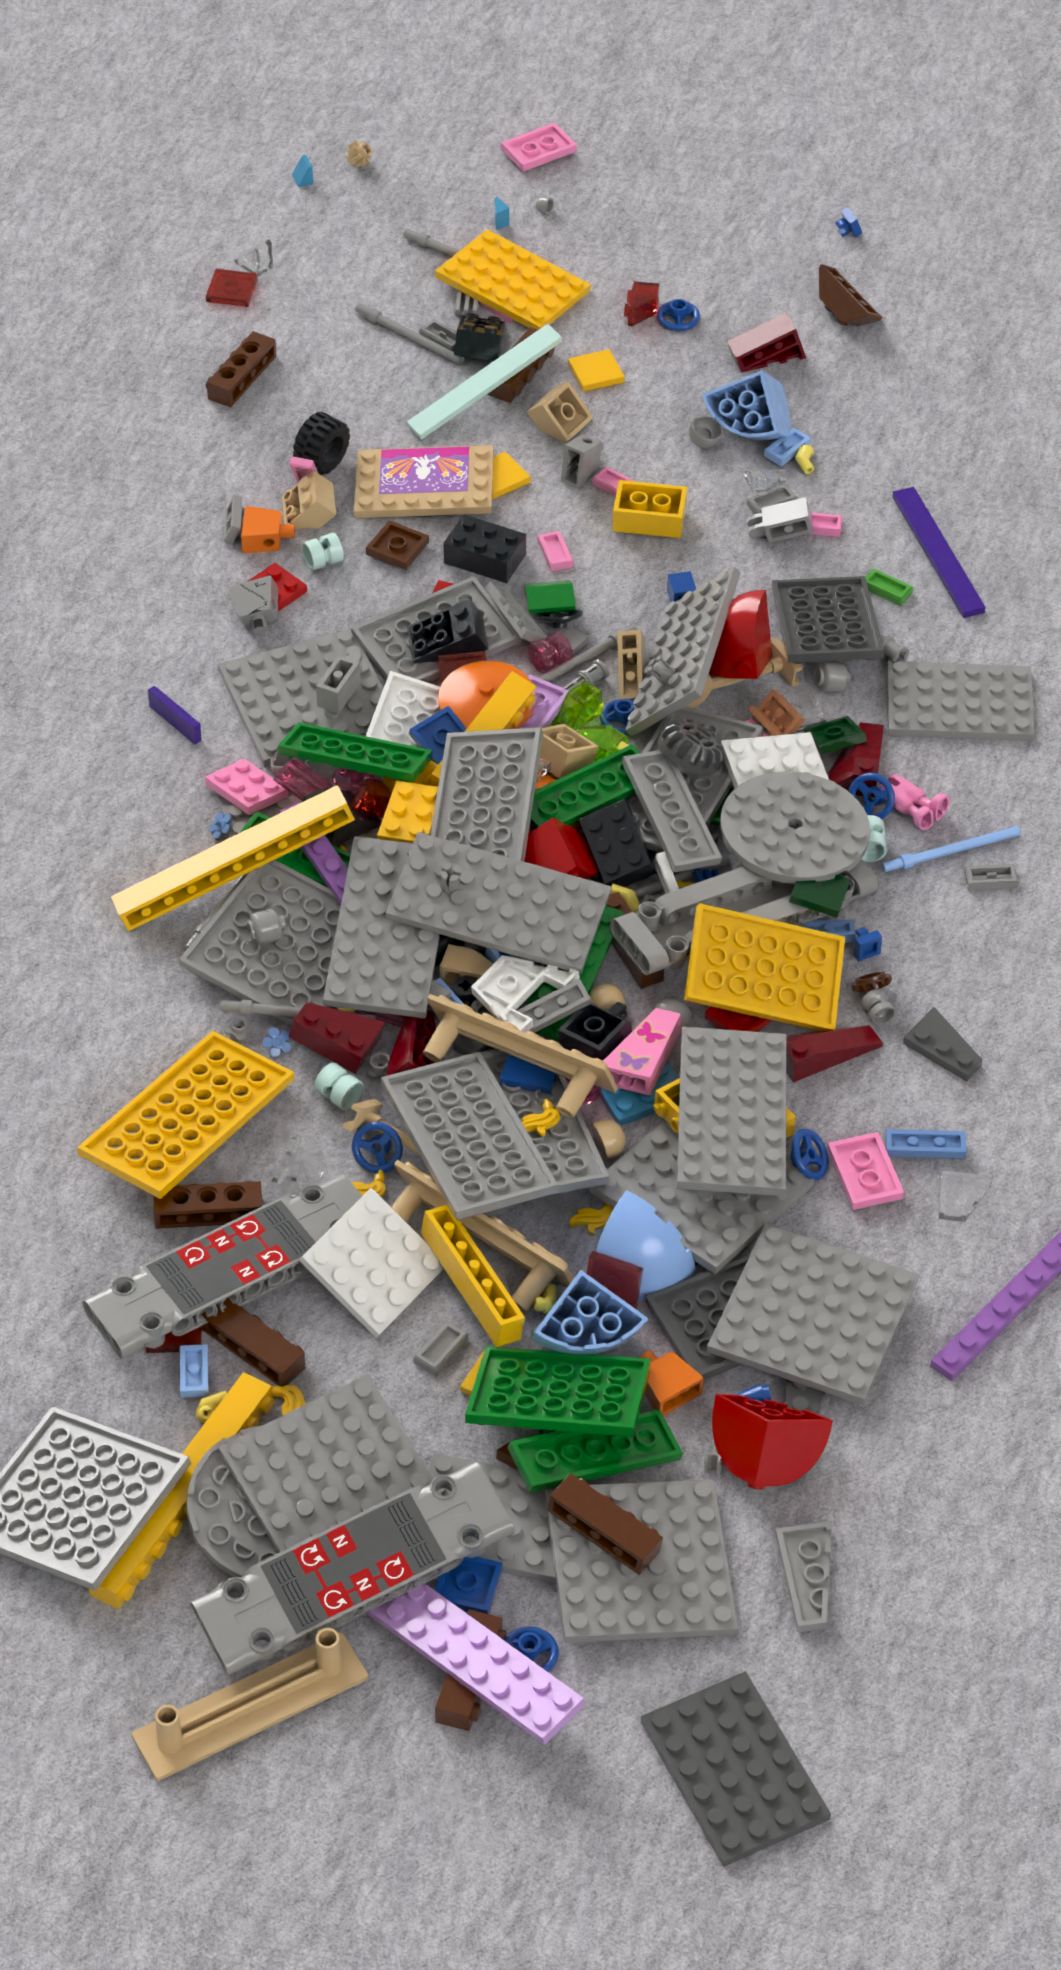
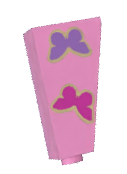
[603,1008,681,1096]

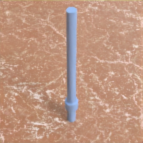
[881,826,1021,872]

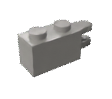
[747,497,814,543]
[316,651,362,714]

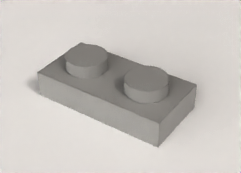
[224,494,245,544]

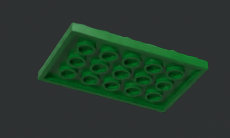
[465,1346,651,1437]

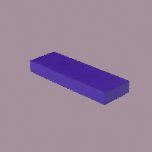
[148,686,202,745]

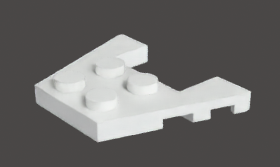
[471,955,579,1033]

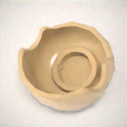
[589,983,625,1010]
[593,1119,626,1159]

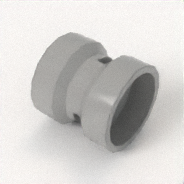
[862,989,896,1025]

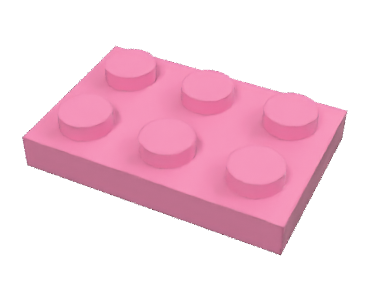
[501,123,577,172]
[205,759,289,815]
[827,1132,904,1210]

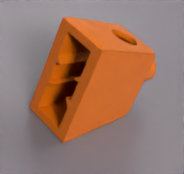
[241,506,295,553]
[640,1350,703,1416]

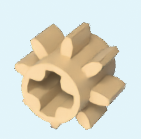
[346,141,372,168]

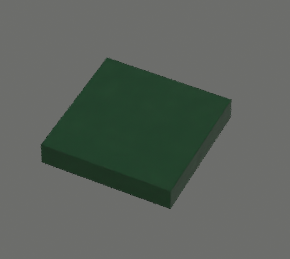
[803,716,866,755]
[789,875,851,918]

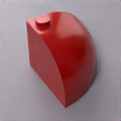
[709,590,773,679]
[524,818,599,879]
[712,1394,833,1490]

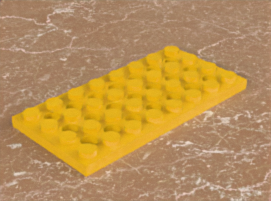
[77,1031,295,1199]

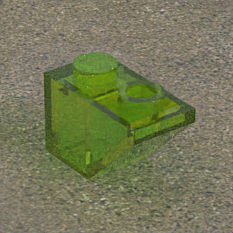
[552,680,604,732]
[573,725,628,761]

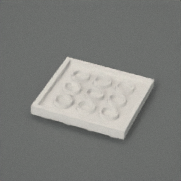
[366,671,440,747]
[721,732,829,789]
[299,1188,444,1338]

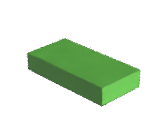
[865,568,913,606]

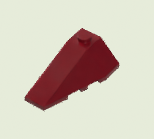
[828,722,884,797]
[387,1010,436,1076]
[786,1025,883,1083]

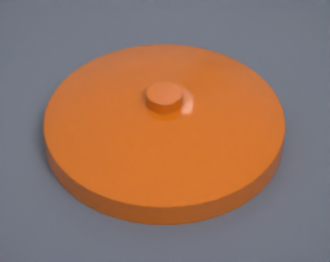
[438,661,535,729]

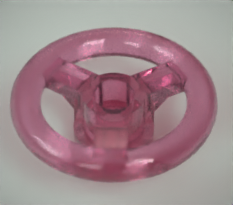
[332,768,381,791]

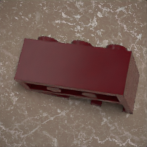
[727,312,806,372]
[288,1002,386,1074]

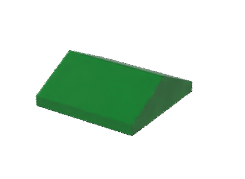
[524,580,576,614]

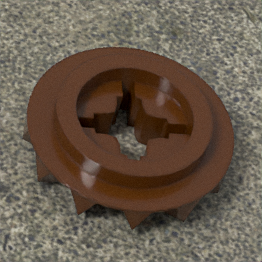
[851,971,892,993]

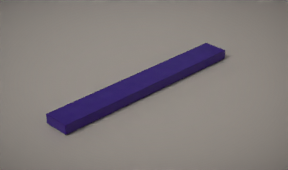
[892,487,986,618]

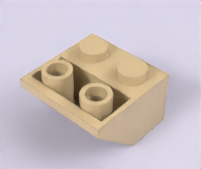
[282,470,336,529]

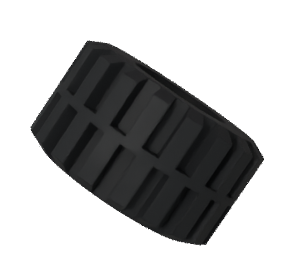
[293,412,350,475]

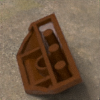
[819,264,883,326]

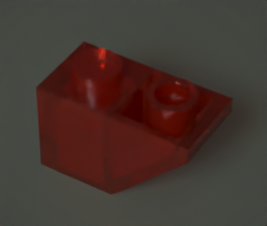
[624,281,659,326]
[350,777,392,818]

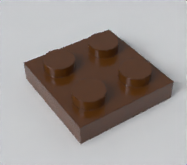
[366,520,429,570]

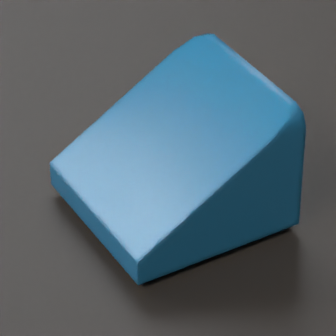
[292,155,313,187]
[495,197,509,230]

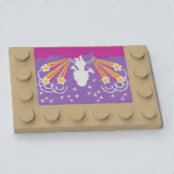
[354,445,494,518]

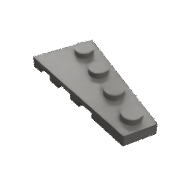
[485,581,555,649]
[775,1521,832,1632]

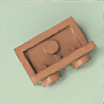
[748,689,805,736]

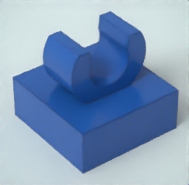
[835,207,862,237]
[854,927,882,962]

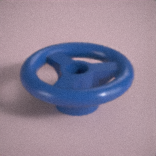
[657,299,700,331]
[600,699,634,735]
[849,773,895,819]
[352,1122,403,1173]
[790,1129,829,1180]
[504,1626,559,1672]

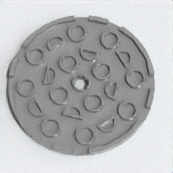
[720,772,870,884]
[186,1426,278,1577]

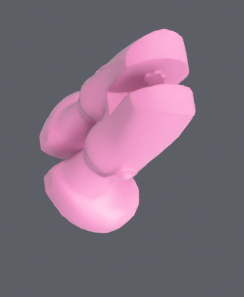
[878,773,950,830]

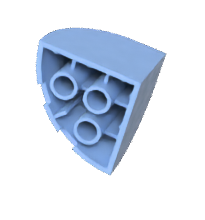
[702,371,791,440]
[593,1190,695,1302]
[531,1270,648,1354]

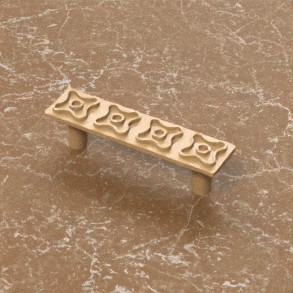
[423,994,618,1118]
[391,1160,573,1313]
[132,1628,368,1781]

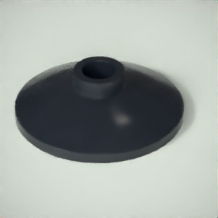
[536,610,583,629]

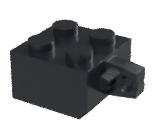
[558,1002,632,1061]

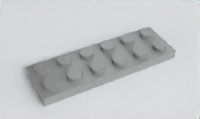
[622,750,722,872]

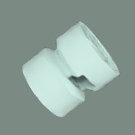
[302,532,344,571]
[862,815,887,862]
[314,1063,364,1111]

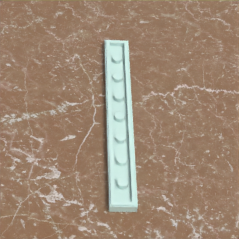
[407,324,562,440]

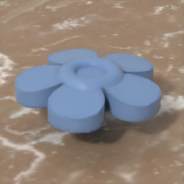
[209,813,233,839]
[262,1027,291,1057]

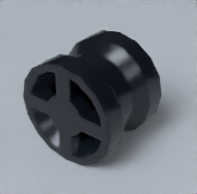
[453,976,477,1007]

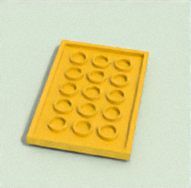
[435,229,591,330]
[684,903,845,1031]

